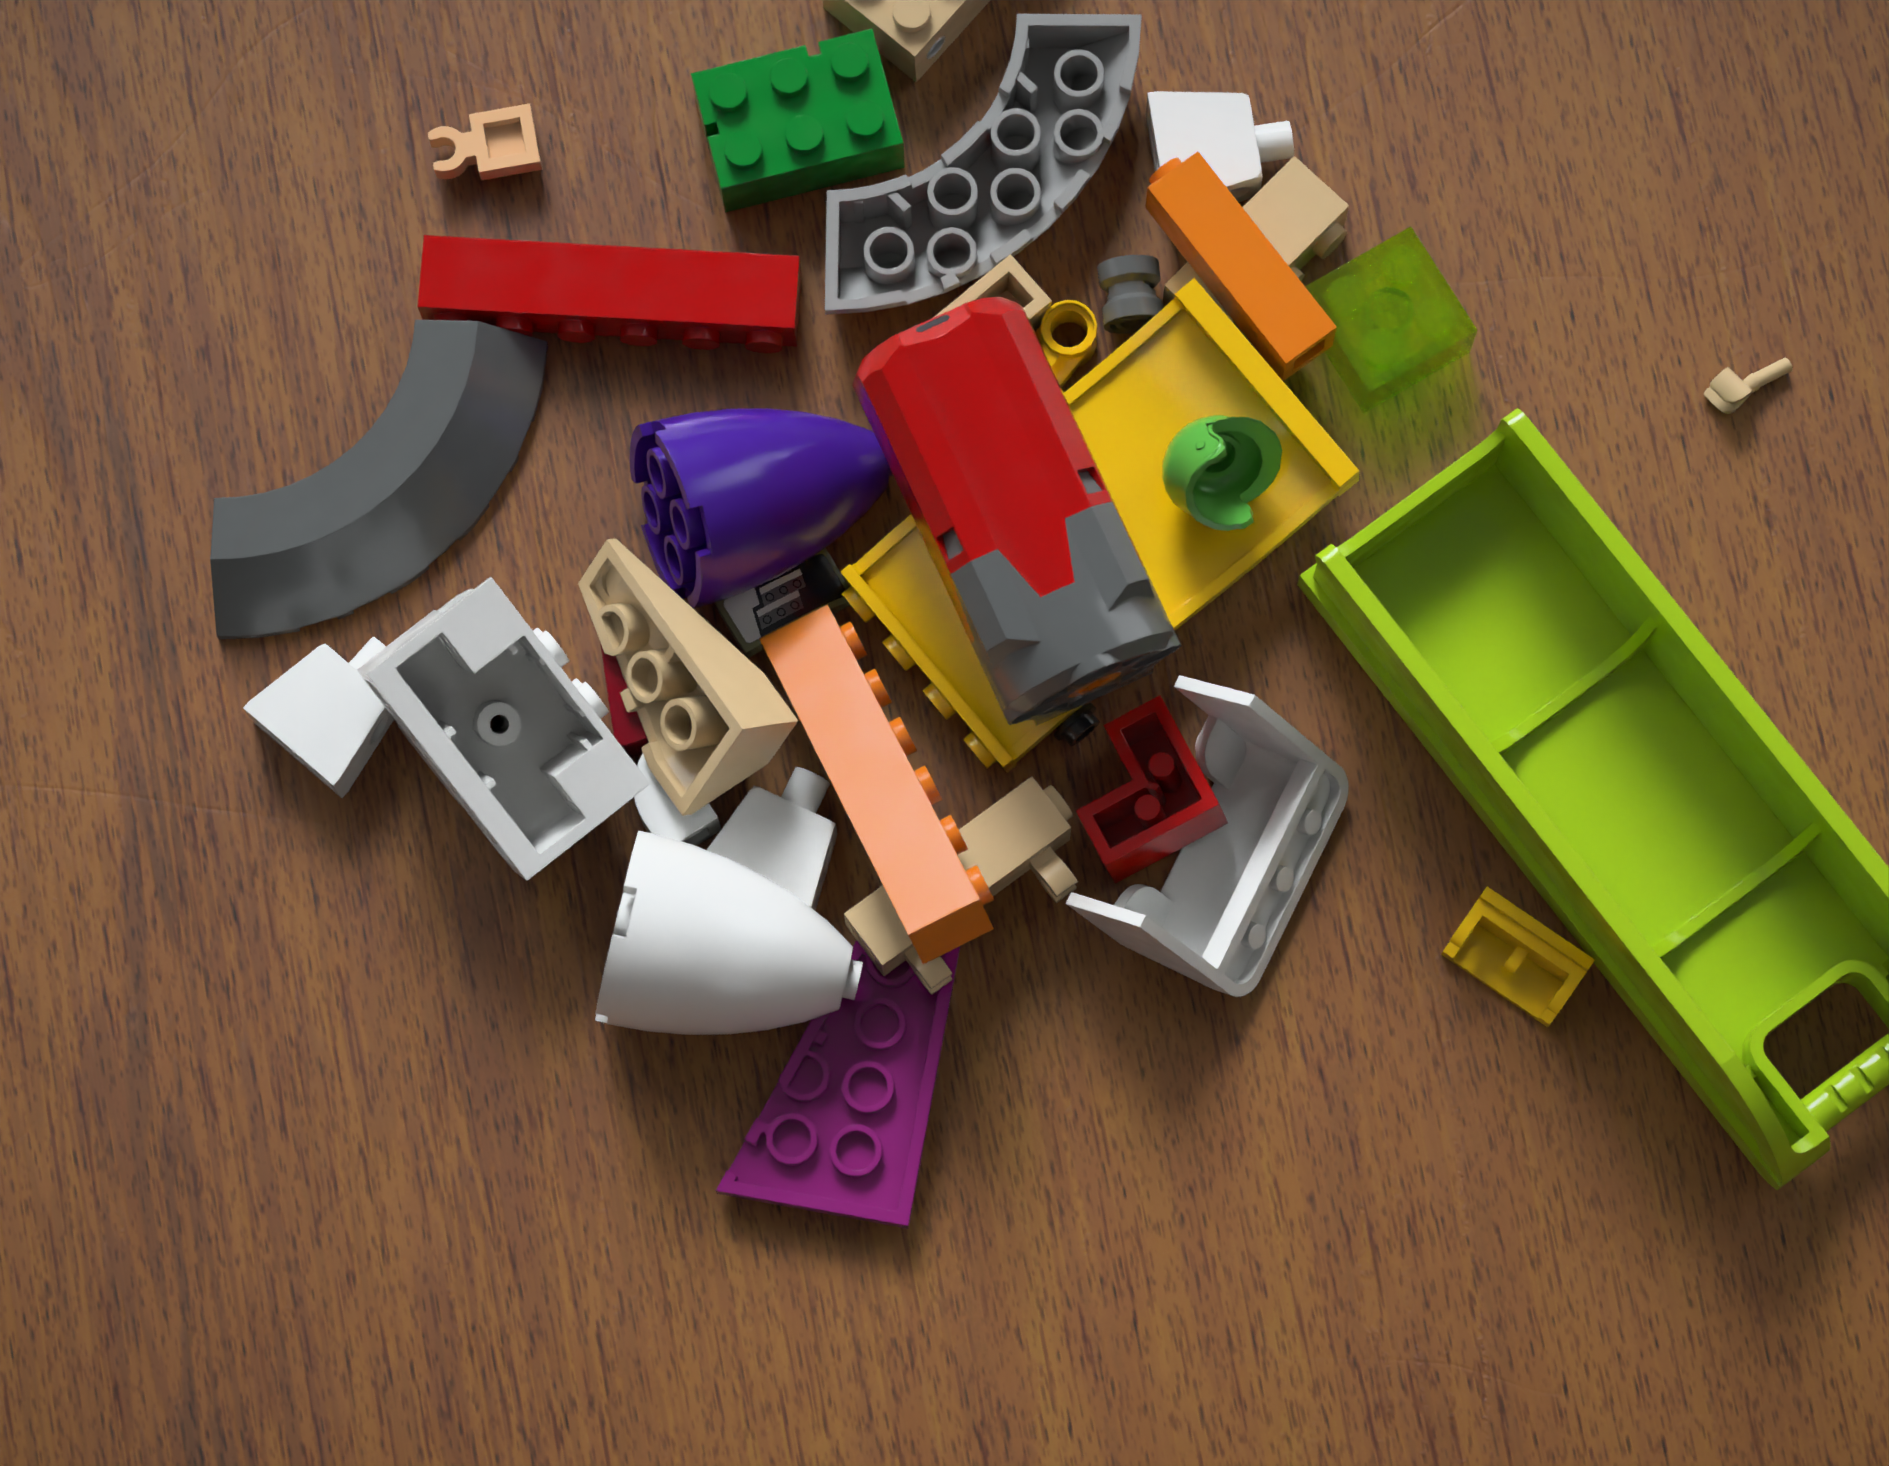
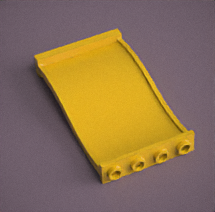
[841,278,1359,773]

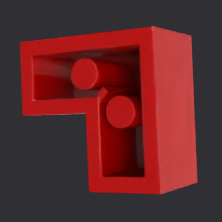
[1075,695,1228,884]

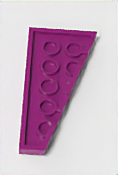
[716,940,961,1229]

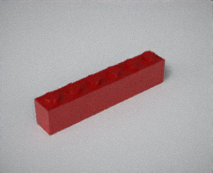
[417,235,802,353]

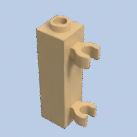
[844,777,1078,995]

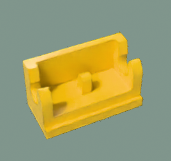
[1441,886,1595,1027]

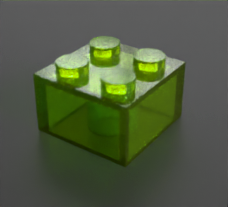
[1305,226,1478,413]

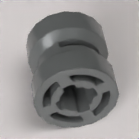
[1097,255,1164,334]

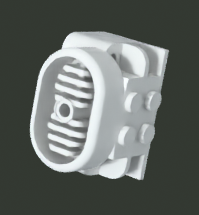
[357,577,650,881]

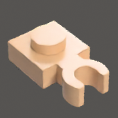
[428,104,542,181]

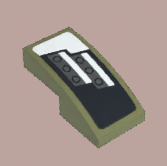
[714,548,850,658]

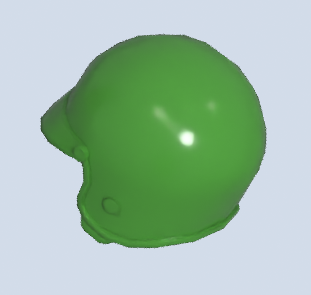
[1162,415,1282,531]

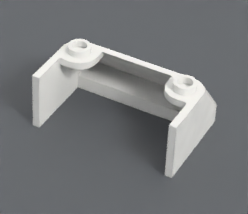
[1066,675,1349,997]

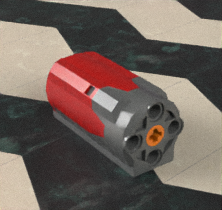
[852,297,1181,726]

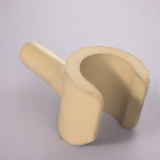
[1704,358,1793,414]

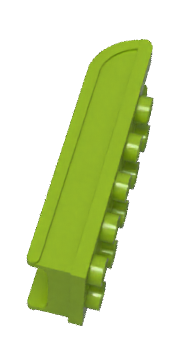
[1297,408,1889,1190]

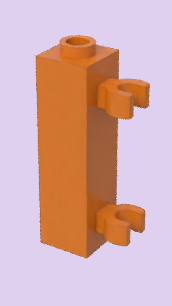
[1145,151,1337,381]

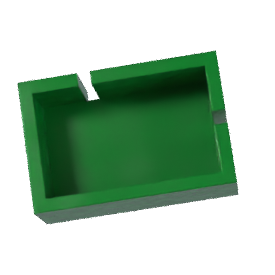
[691,28,905,213]

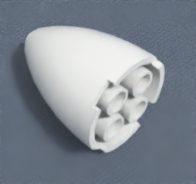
[595,831,863,1035]

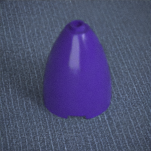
[630,408,893,609]

